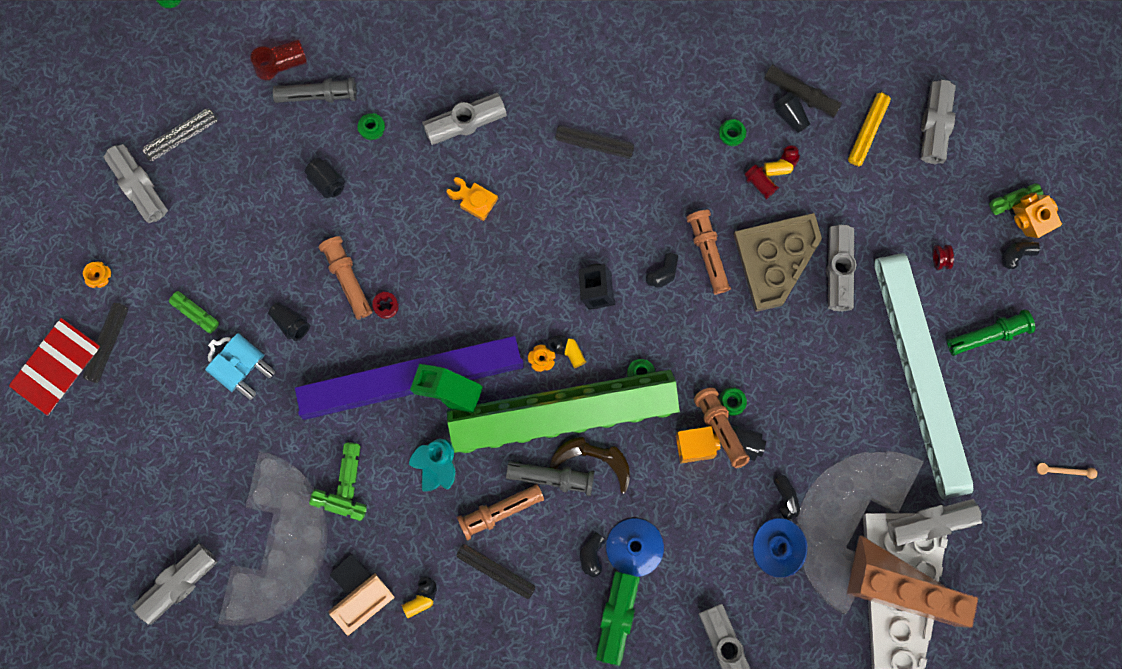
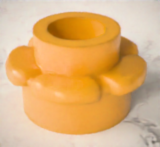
[83,262,111,288]
[528,345,555,372]

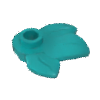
[409,439,455,492]

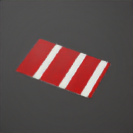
[9,318,100,415]

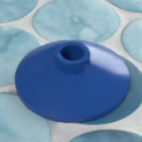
[606,518,664,577]
[753,518,807,578]

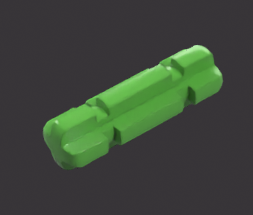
[989,183,1043,215]
[169,291,219,334]
[336,442,361,499]
[309,489,367,521]

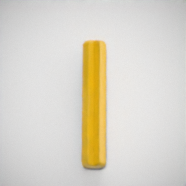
[848,93,890,166]

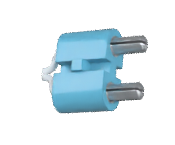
[205,333,275,400]

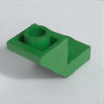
[410,364,483,413]

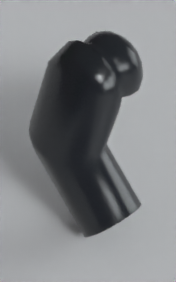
[646,253,679,288]

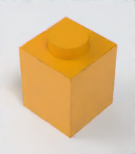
[675,426,720,464]

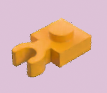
[446,177,498,221]

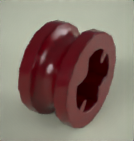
[932,245,954,270]
[372,292,399,319]

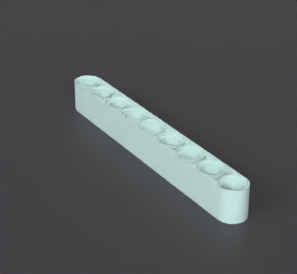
[875,253,973,499]

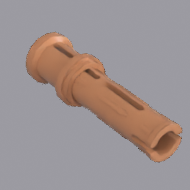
[686,210,731,295]
[318,236,373,320]
[694,388,750,468]
[457,484,544,541]

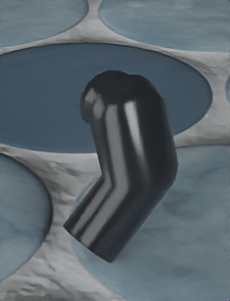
[1002,242,1040,269]
[774,475,800,520]
[580,532,606,578]

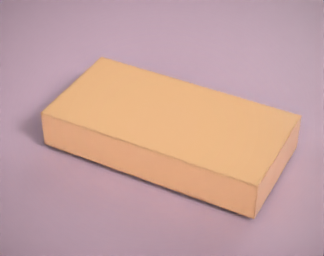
[329,574,394,635]

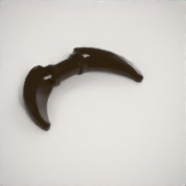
[550,437,630,494]

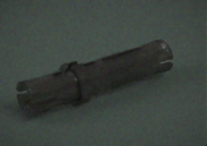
[764,64,843,119]

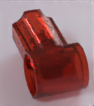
[250,40,307,80]

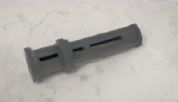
[273,77,357,103]
[506,461,595,497]

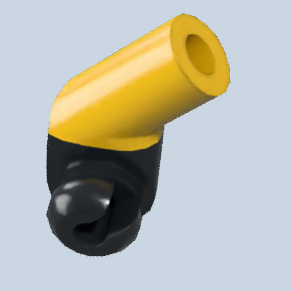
[547,336,586,368]
[402,577,437,618]

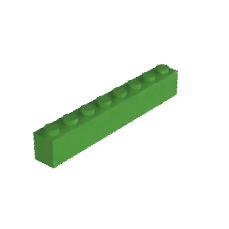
[447,370,680,453]

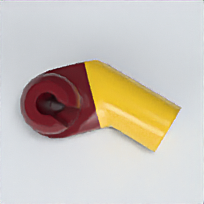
[764,145,800,176]

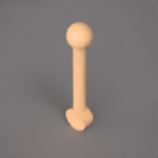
[1036,463,1098,479]

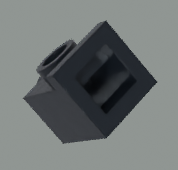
[578,264,615,309]

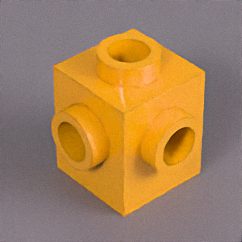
[1012,193,1062,238]

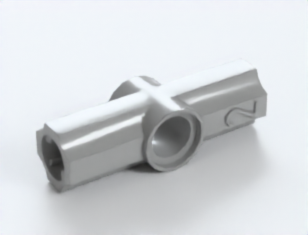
[921,80,956,164]
[422,93,507,145]
[103,144,168,223]
[826,225,857,311]
[887,499,982,547]
[132,544,218,625]
[698,604,750,669]

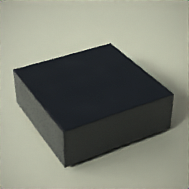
[330,554,372,595]

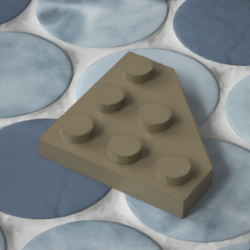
[734,213,822,312]

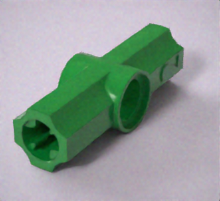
[596,572,640,666]

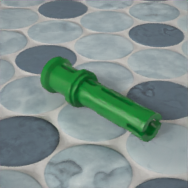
[947,309,1035,356]

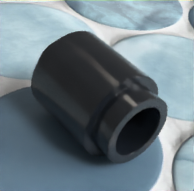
[305,158,345,198]
[722,426,766,461]

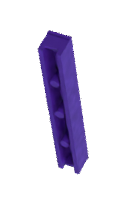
[295,336,524,420]

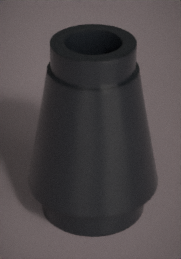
[774,92,811,134]
[268,302,310,341]

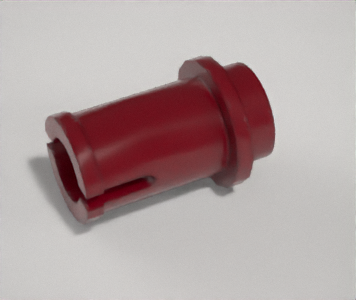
[744,164,779,199]

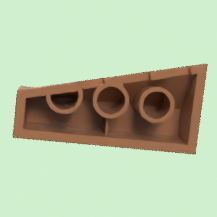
[846,536,978,628]

